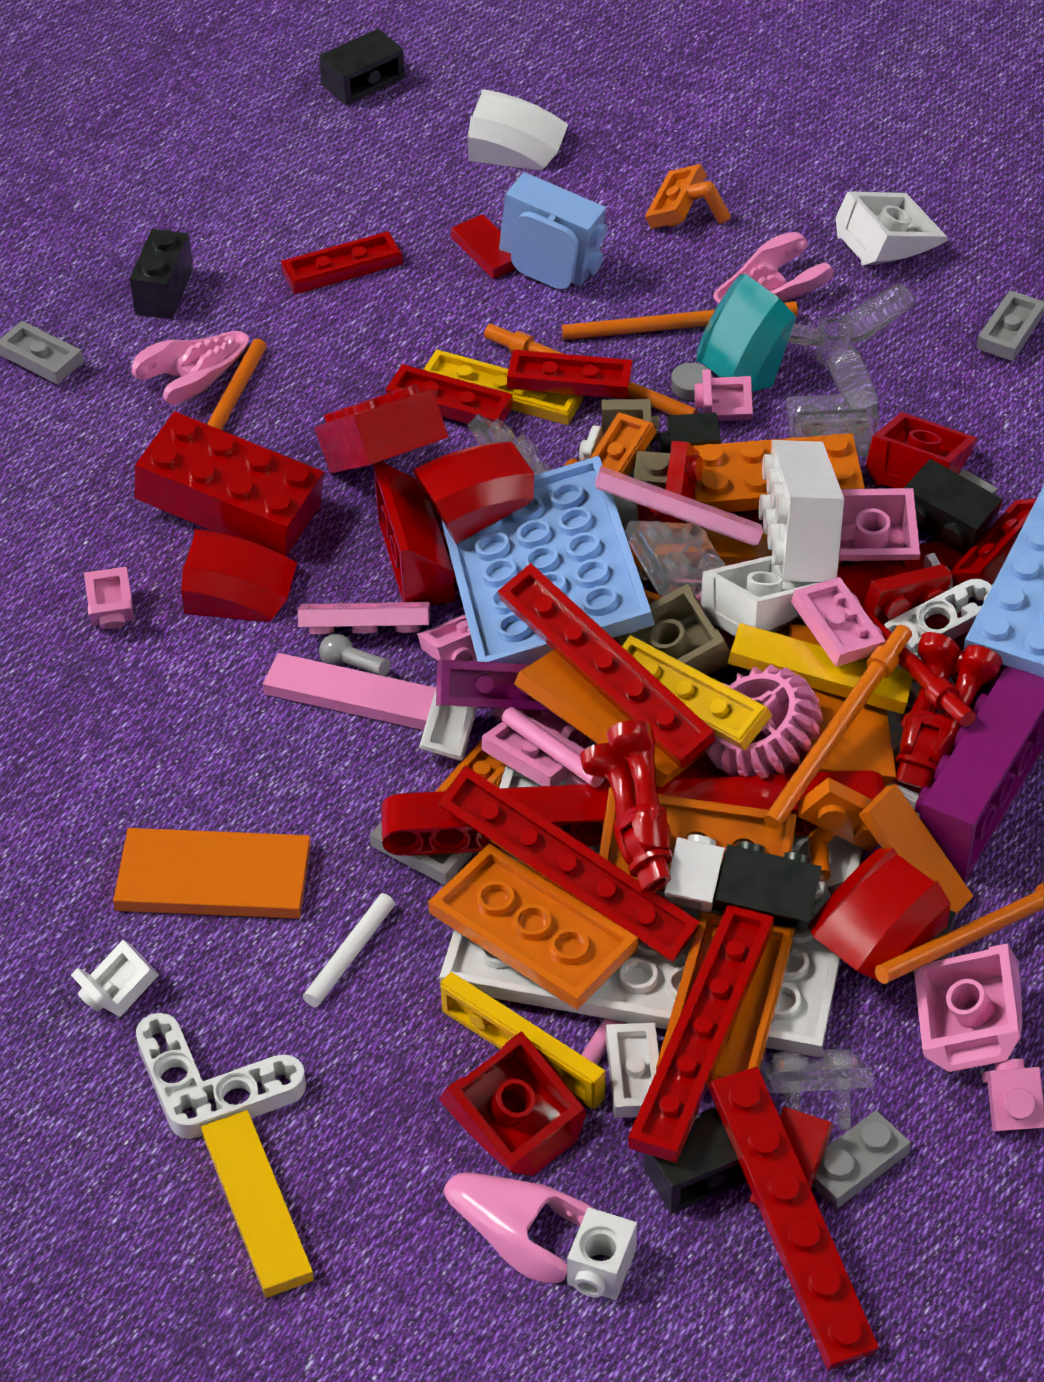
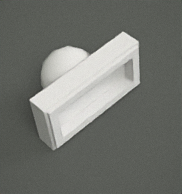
[419,690,477,761]

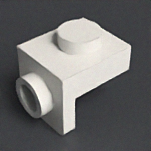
[71,940,159,1017]

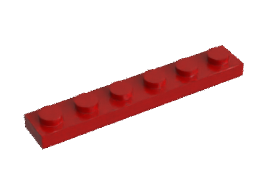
[497,563,716,769]
[438,765,701,964]
[628,904,774,1163]
[708,1066,879,1371]

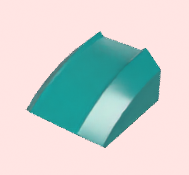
[696,274,796,392]

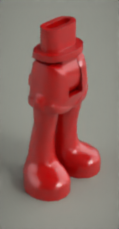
[894,632,1003,793]
[579,720,673,894]

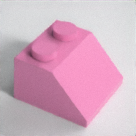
[839,488,920,561]

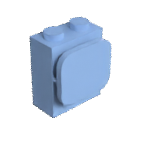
[499,172,608,289]

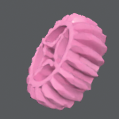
[704,664,824,779]

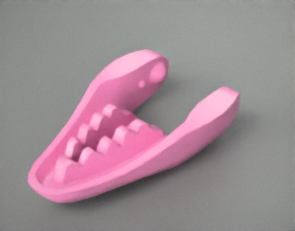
[713,232,834,304]
[131,331,249,405]
[443,1172,592,1284]

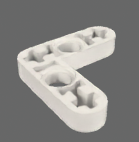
[884,579,992,715]
[136,1013,306,1139]

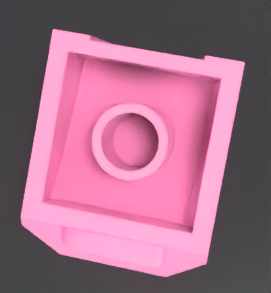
[914,943,1022,1072]

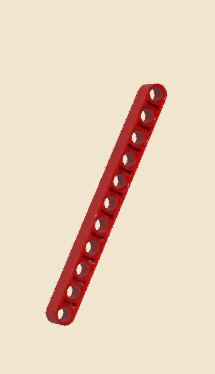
[381,770,885,856]

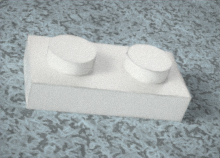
[605,1022,659,1118]

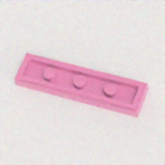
[595,466,763,546]
[263,653,436,730]

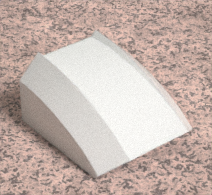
[468,89,568,171]
[836,191,948,266]
[701,555,821,636]

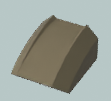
[613,583,730,675]

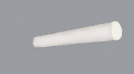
[303,893,395,1007]

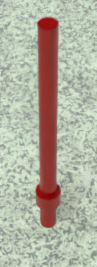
[859,601,976,727]

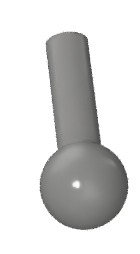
[319,634,391,676]

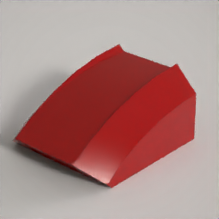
[865,412,978,488]
[412,442,534,544]
[181,529,297,622]
[808,848,951,981]
[439,1031,586,1176]

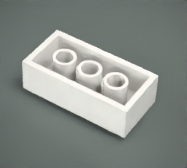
[759,440,844,582]

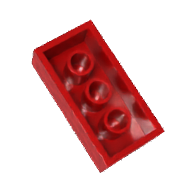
[314,384,449,474]
[134,411,324,556]

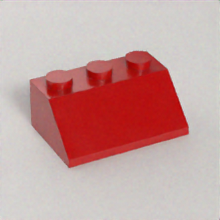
[373,461,457,606]

